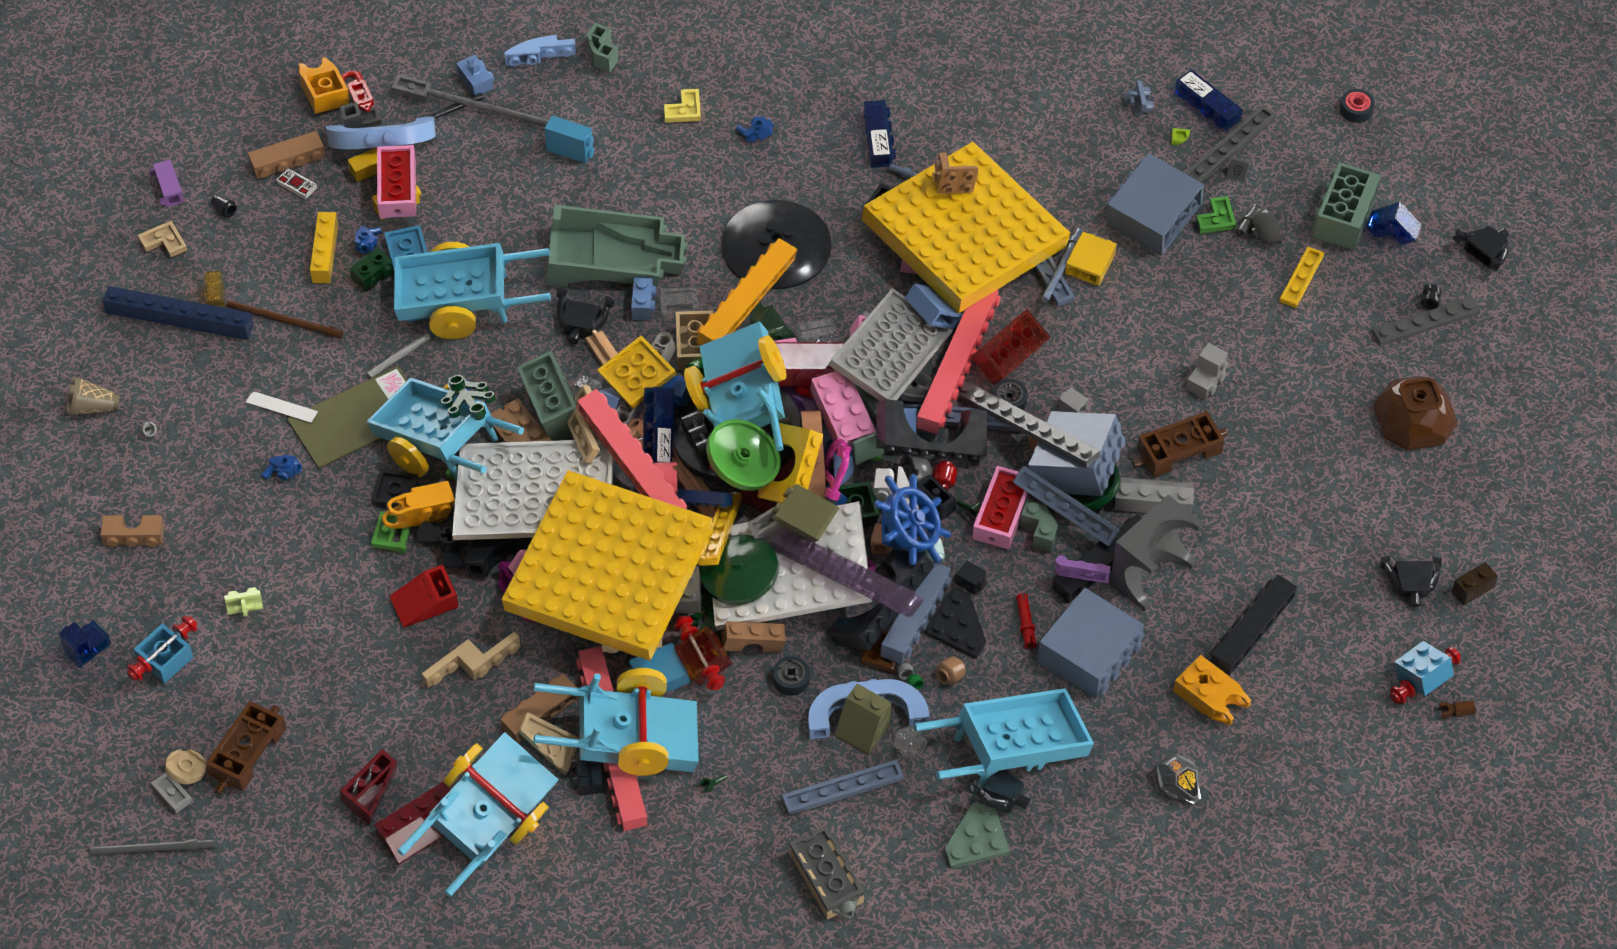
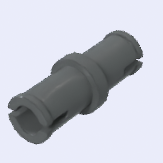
[1236,204,1262,238]

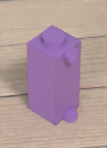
[149,160,184,207]

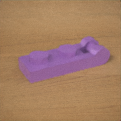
[1055,556,1111,583]

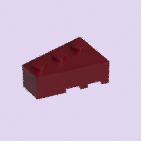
[340,749,397,825]

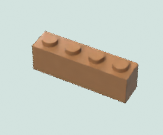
[248,131,325,179]
[500,674,579,743]

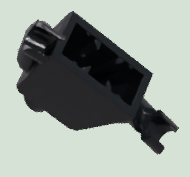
[1452,226,1509,271]
[557,287,614,344]
[1380,556,1442,607]
[969,769,1031,813]

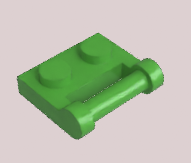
[371,511,411,554]

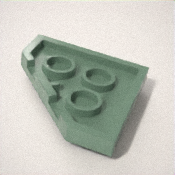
[945,802,1010,869]

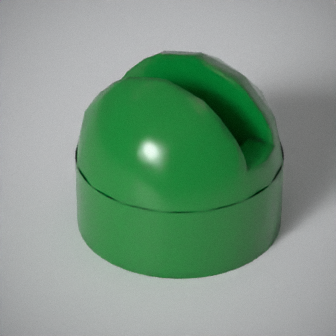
[906,674,924,690]

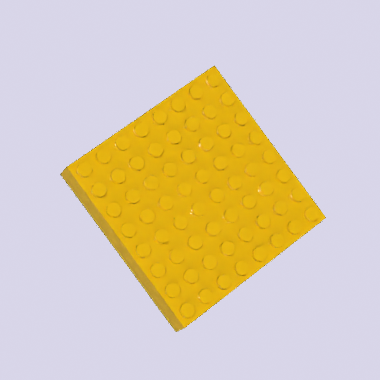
[861,142,1070,314]
[502,470,714,661]

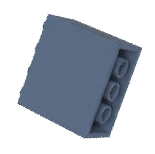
[1106,153,1204,254]
[1028,411,1125,496]
[1037,588,1144,699]

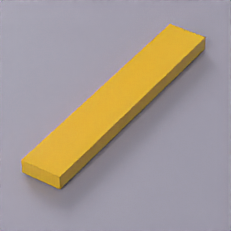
[698,492,742,566]

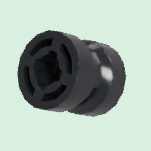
[1421,284,1442,309]

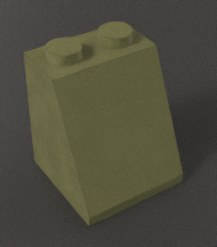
[771,484,840,545]
[835,683,891,755]

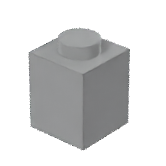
[1058,387,1089,413]

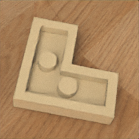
[138,221,187,257]

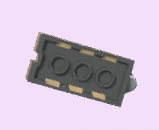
[789,826,864,919]

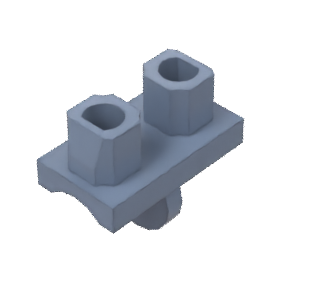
[1123,80,1154,117]

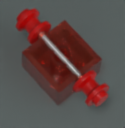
[674,616,733,691]

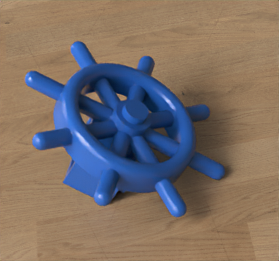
[874,474,951,565]

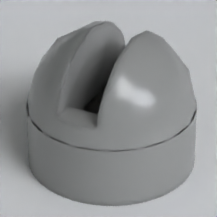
[139,422,157,437]
[898,663,915,680]

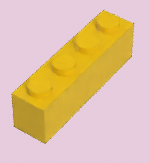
[310,212,338,284]

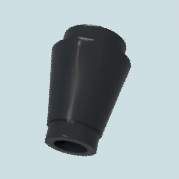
[211,195,237,217]

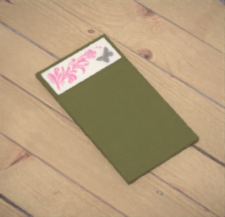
[287,366,407,469]

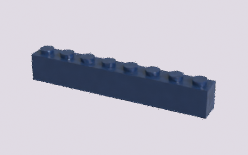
[102,286,254,340]

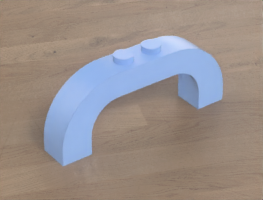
[326,116,436,149]
[808,679,930,739]

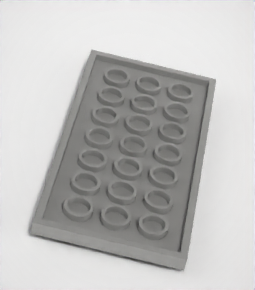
[828,288,953,401]

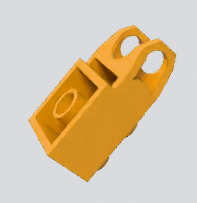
[298,57,349,114]
[381,481,455,529]
[1173,655,1251,726]

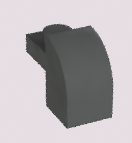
[340,102,382,128]

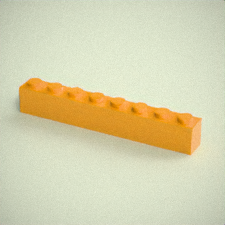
[697,238,797,346]

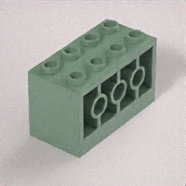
[1312,162,1381,250]
[517,351,577,441]

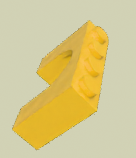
[348,147,421,220]
[757,423,824,503]

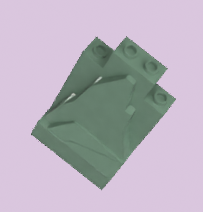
[546,205,688,287]

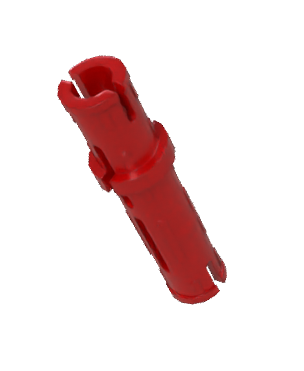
[1016,593,1037,649]

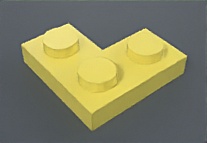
[664,89,701,123]

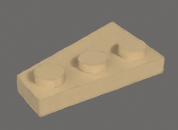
[518,712,580,775]

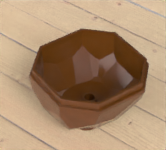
[1373,376,1457,450]

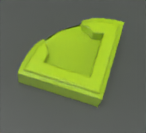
[1171,128,1190,145]

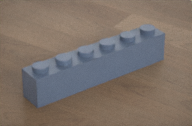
[880,560,952,664]

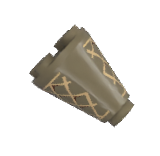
[66,377,120,415]

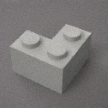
[1186,343,1229,400]

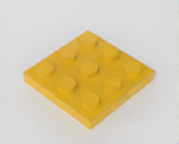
[597,335,677,409]

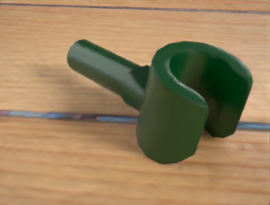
[957,500,982,517]
[700,774,728,793]

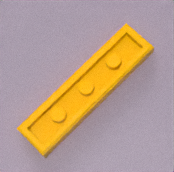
[1279,246,1325,308]

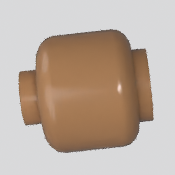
[936,656,966,686]

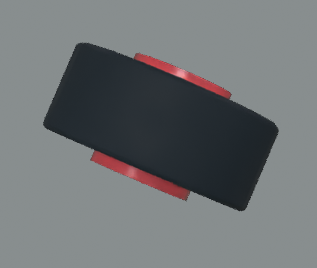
[1339,89,1375,123]

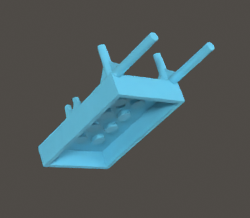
[913,688,1094,789]

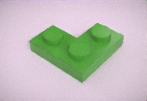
[1196,196,1236,234]

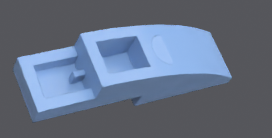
[505,35,576,66]

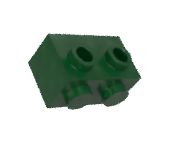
[349,248,394,291]

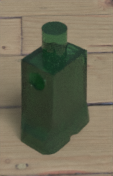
[750,301,796,341]

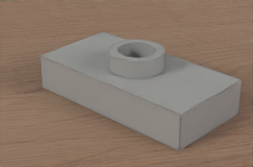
[151,773,193,813]

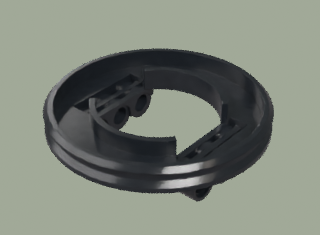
[673,388,801,484]

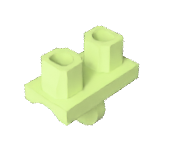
[224,587,263,616]

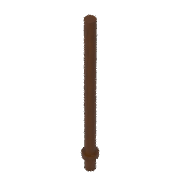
[227,300,344,338]

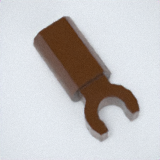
[1438,700,1476,719]

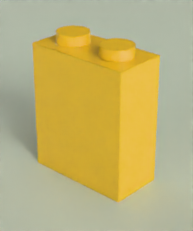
[1065,232,1117,286]

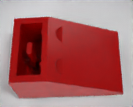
[389,564,459,628]

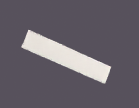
[246,392,318,422]

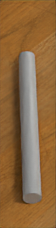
[367,333,431,379]

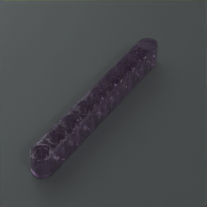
[770,528,923,617]

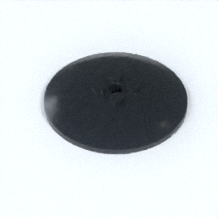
[721,200,831,289]

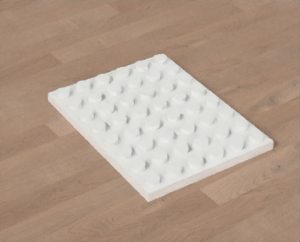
[452,439,614,540]
[713,502,872,630]

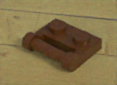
[861,631,896,674]

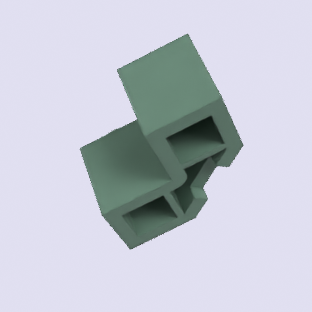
[587,23,618,73]
[1020,499,1058,553]

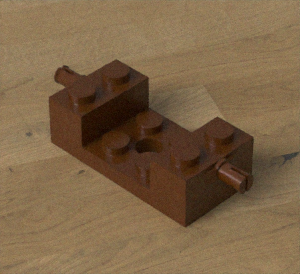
[1132,411,1228,477]
[205,701,286,795]

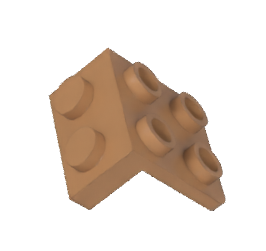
[932,152,979,194]

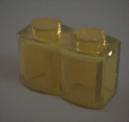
[204,271,225,308]

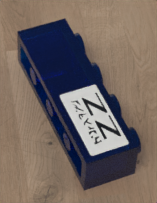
[1175,69,1243,132]
[864,100,896,168]
[643,387,674,463]

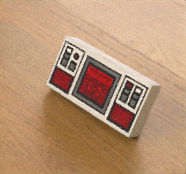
[277,168,317,200]

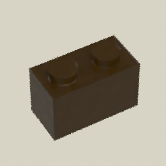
[1451,562,1498,605]

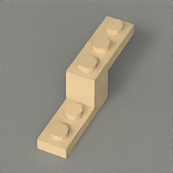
[567,385,600,464]
[422,632,520,688]

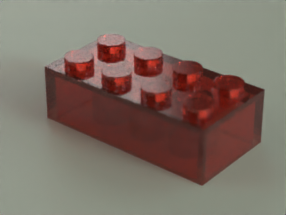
[970,309,1051,385]

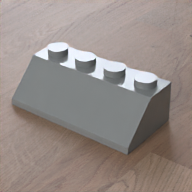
[1114,477,1194,513]

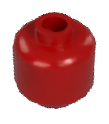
[932,461,958,490]

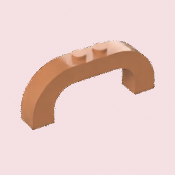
[800,410,826,500]

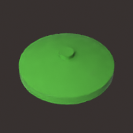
[706,419,780,491]

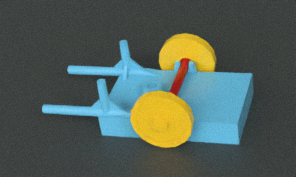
[394,242,551,339]
[684,321,786,451]
[366,377,524,480]
[533,668,699,776]
[397,732,559,897]

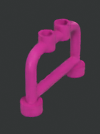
[824,438,852,501]

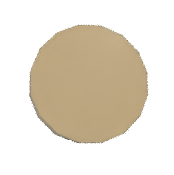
[165,749,206,784]

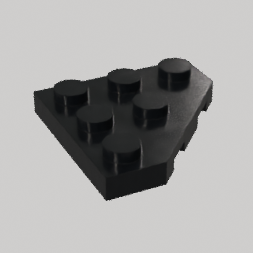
[925,587,986,660]

